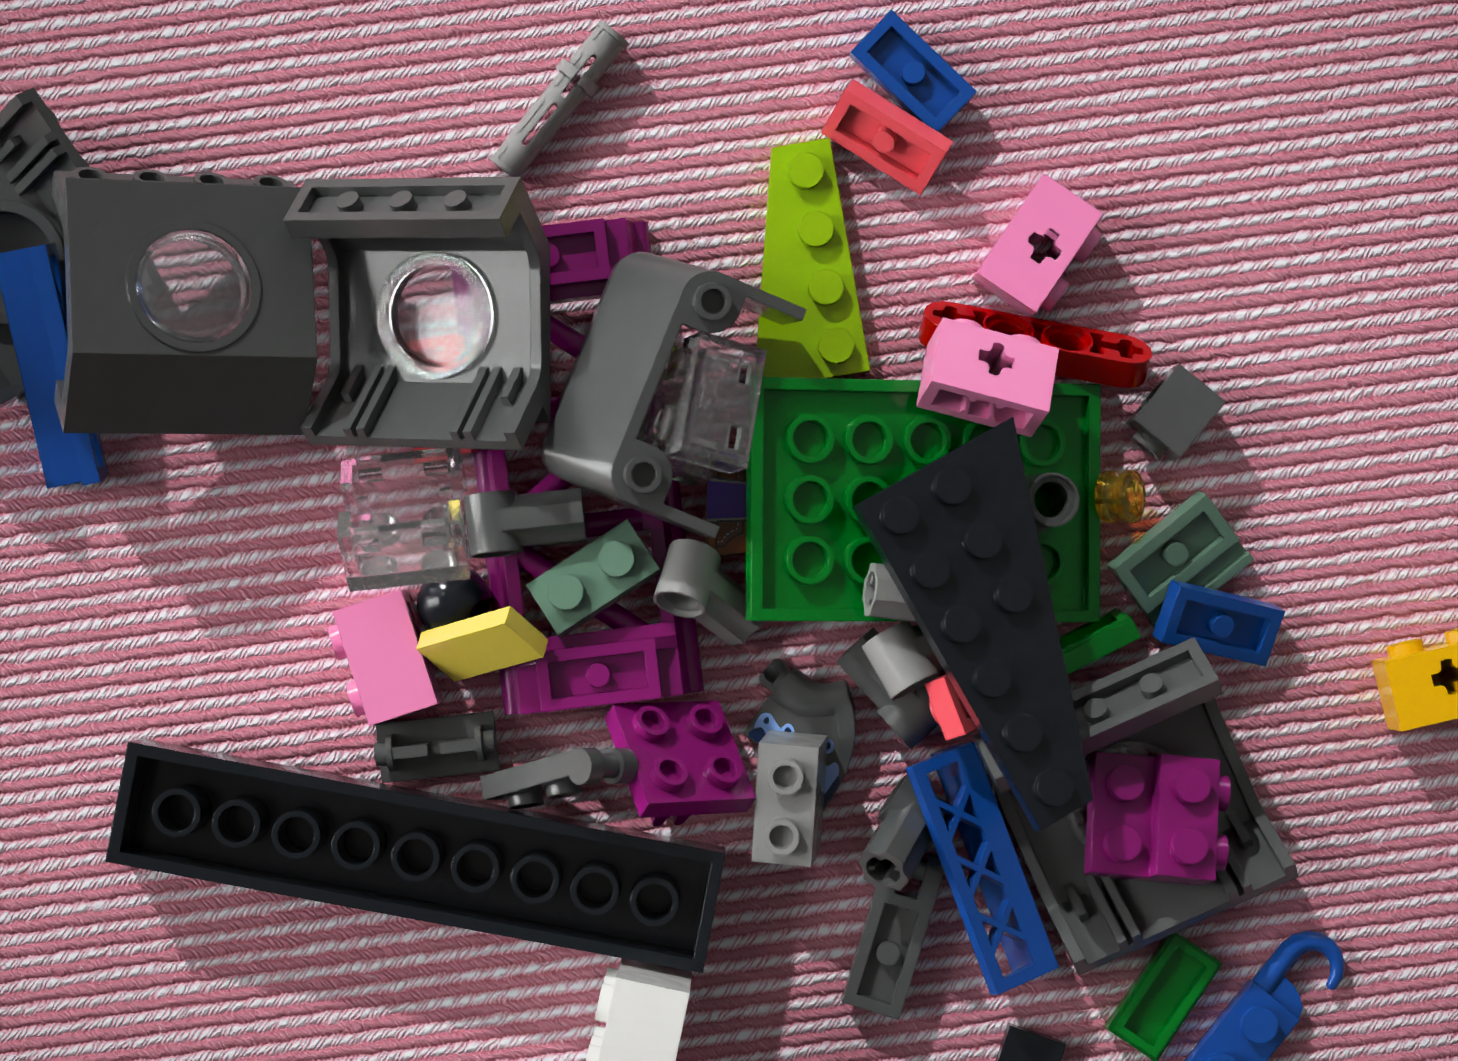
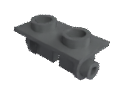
[374,711,500,783]

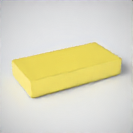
[416,606,548,682]

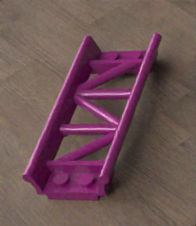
[451,218,704,715]

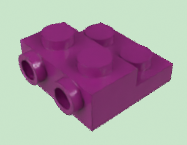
[1084,751,1231,886]

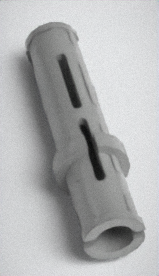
[489,20,629,177]

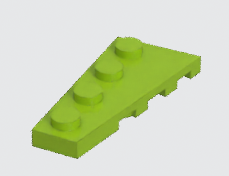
[754,138,870,378]

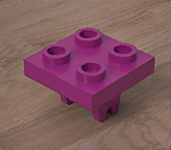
[605,701,756,827]

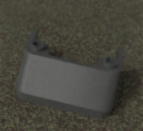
[541,252,807,538]

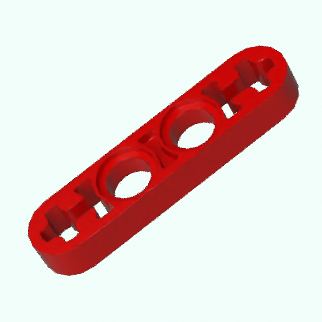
[918,301,1152,388]

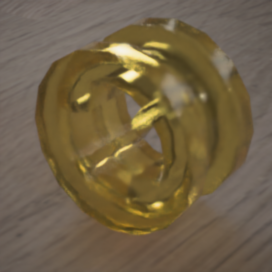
[1095,470,1146,523]

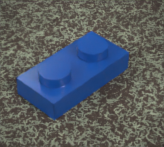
[849,10,977,132]
[1152,579,1285,667]

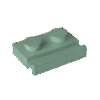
[1106,490,1254,628]

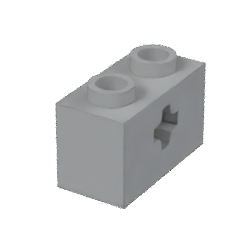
[751,730,828,867]

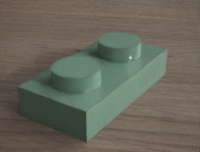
[526,519,661,638]

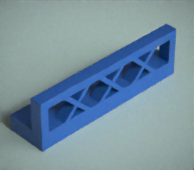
[0,242,109,489]
[905,742,1059,995]

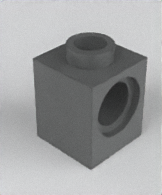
[1126,364,1226,461]

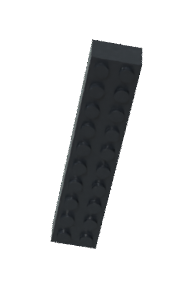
[105,739,725,973]

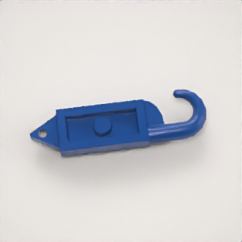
[1184,931,1345,1061]

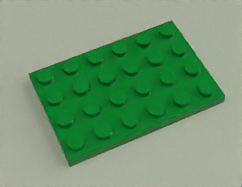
[745,377,1101,622]

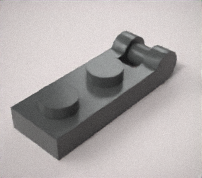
[480,748,638,809]
[841,853,944,1020]

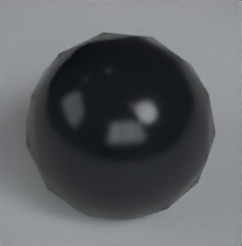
[416,564,492,630]

